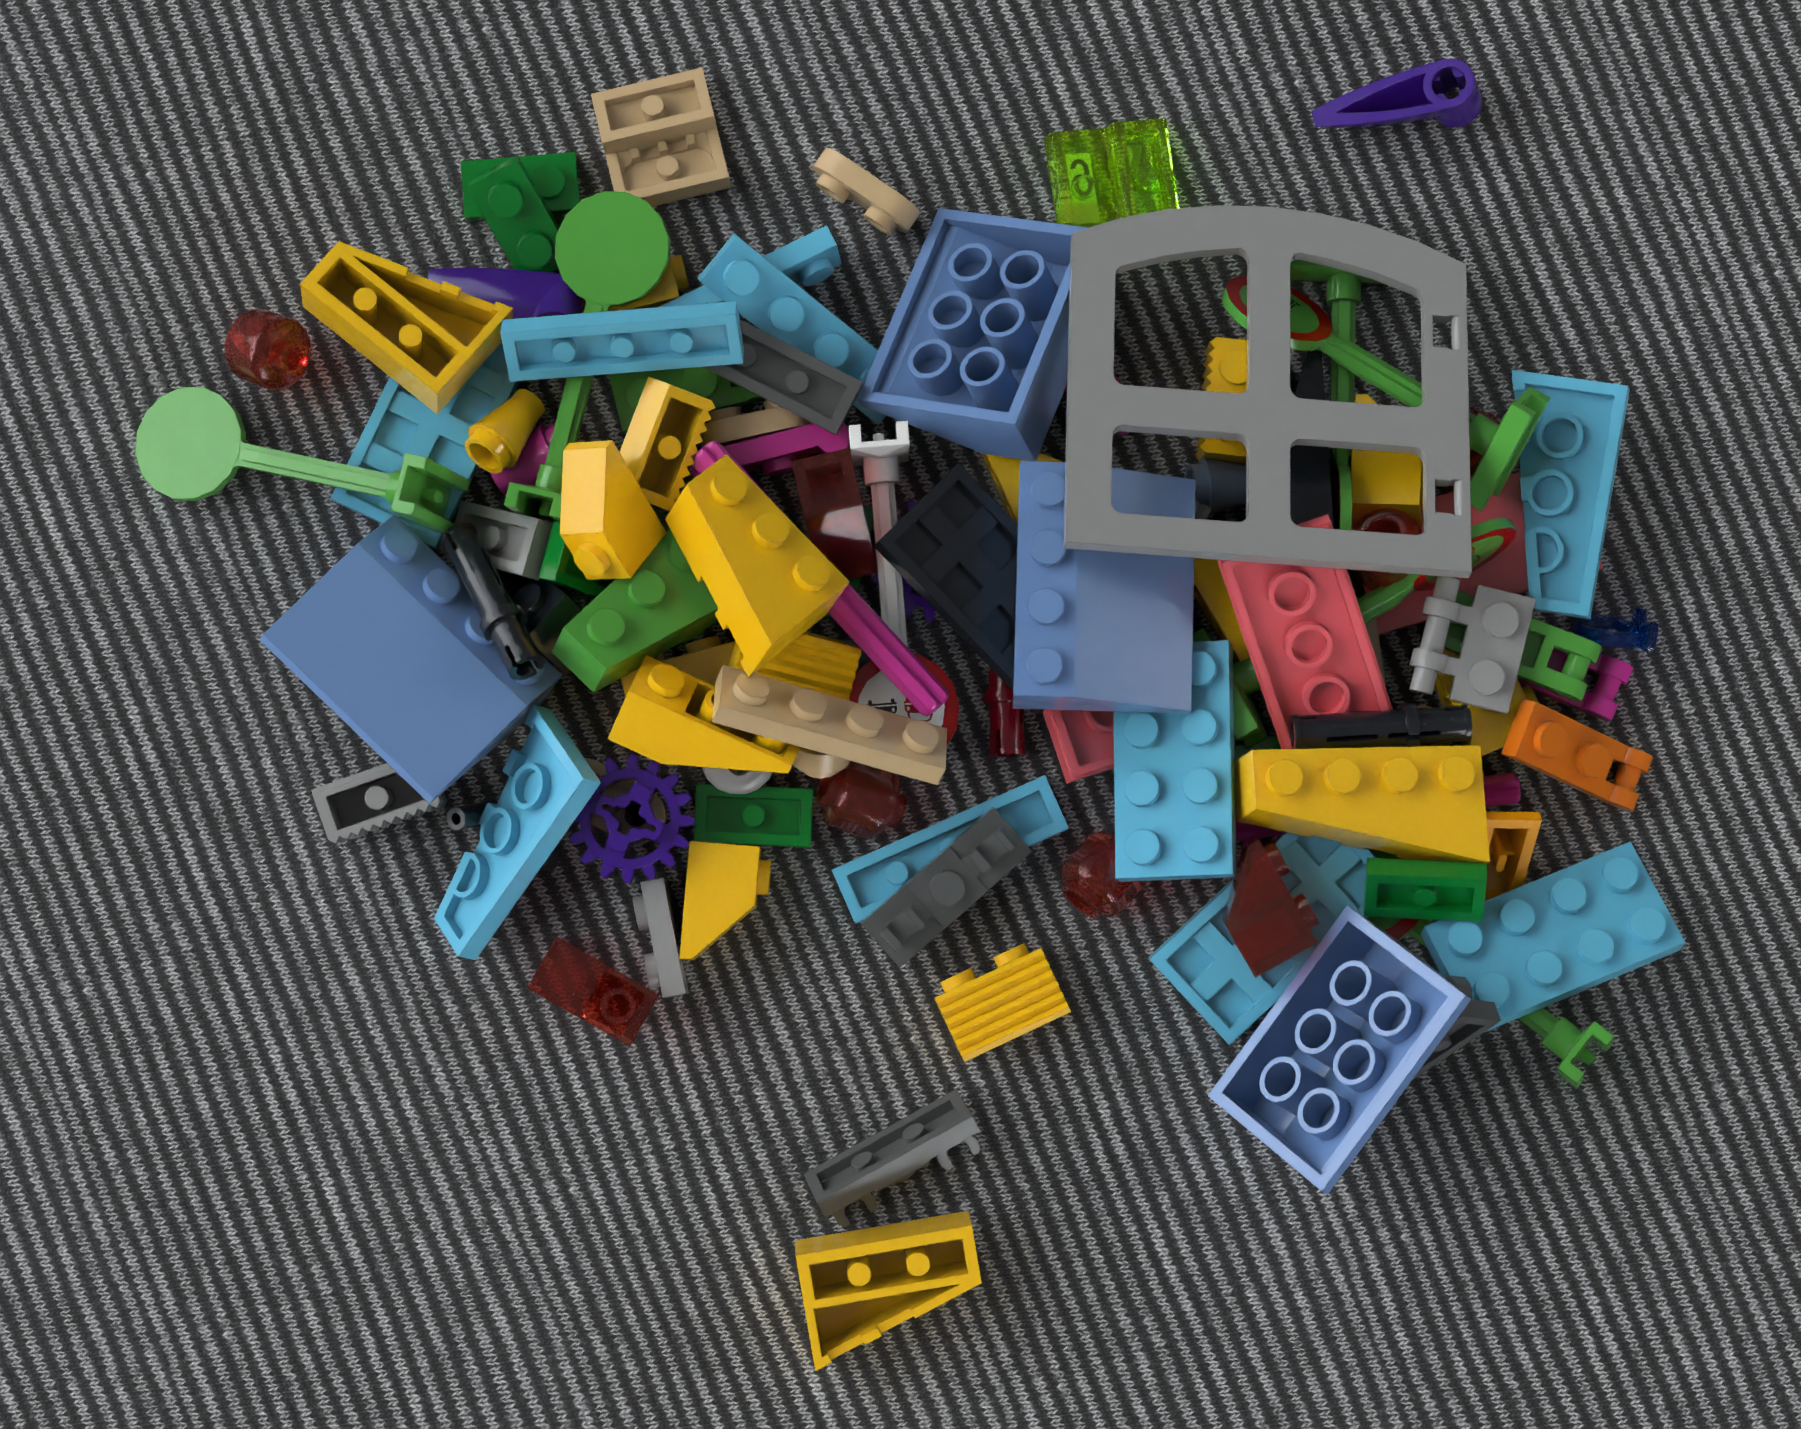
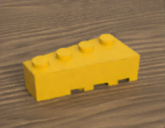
[1235,745,1490,864]

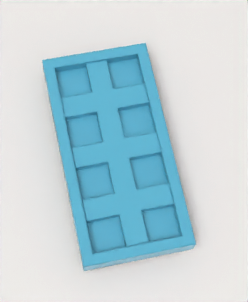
[331,343,520,551]
[1113,640,1237,882]
[1148,832,1376,1045]
[1420,841,1685,1032]

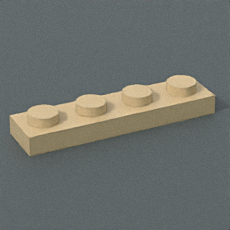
[712,665,947,785]

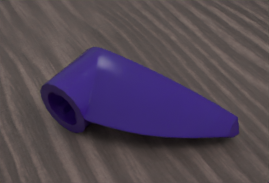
[1312,59,1482,128]
[428,268,586,319]

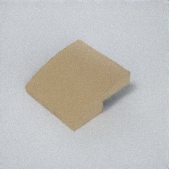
[591,67,732,207]

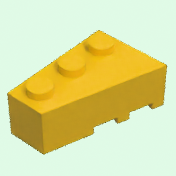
[300,241,513,415]
[665,454,850,678]
[795,1211,982,1371]

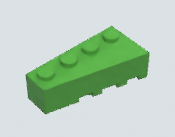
[552,529,719,693]

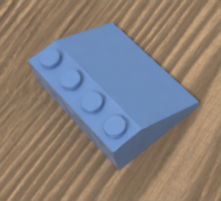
[857,208,1087,461]
[1013,461,1196,714]
[260,514,562,804]
[1208,906,1471,1195]

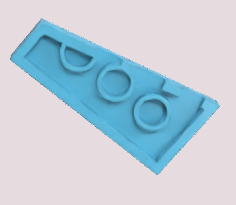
[1512,370,1630,619]
[434,704,601,960]

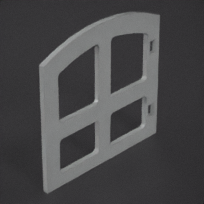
[1063,205,1472,578]

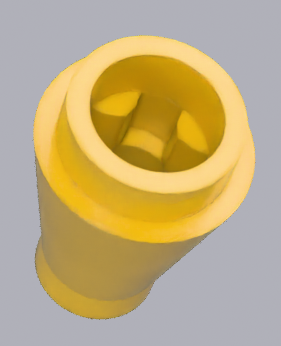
[464,389,545,474]

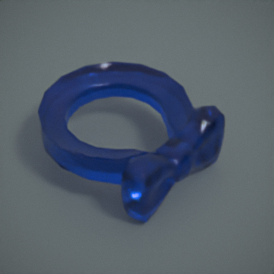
[1573,608,1659,653]

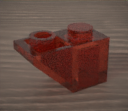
[791,448,878,580]
[1222,834,1320,978]
[527,937,659,1047]

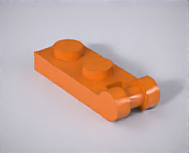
[1501,699,1653,812]

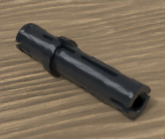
[440,522,545,680]
[1290,703,1472,749]

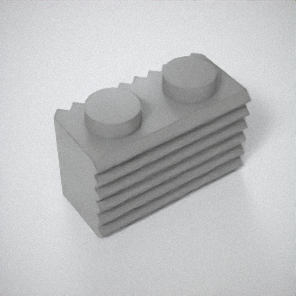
[311,763,447,843]

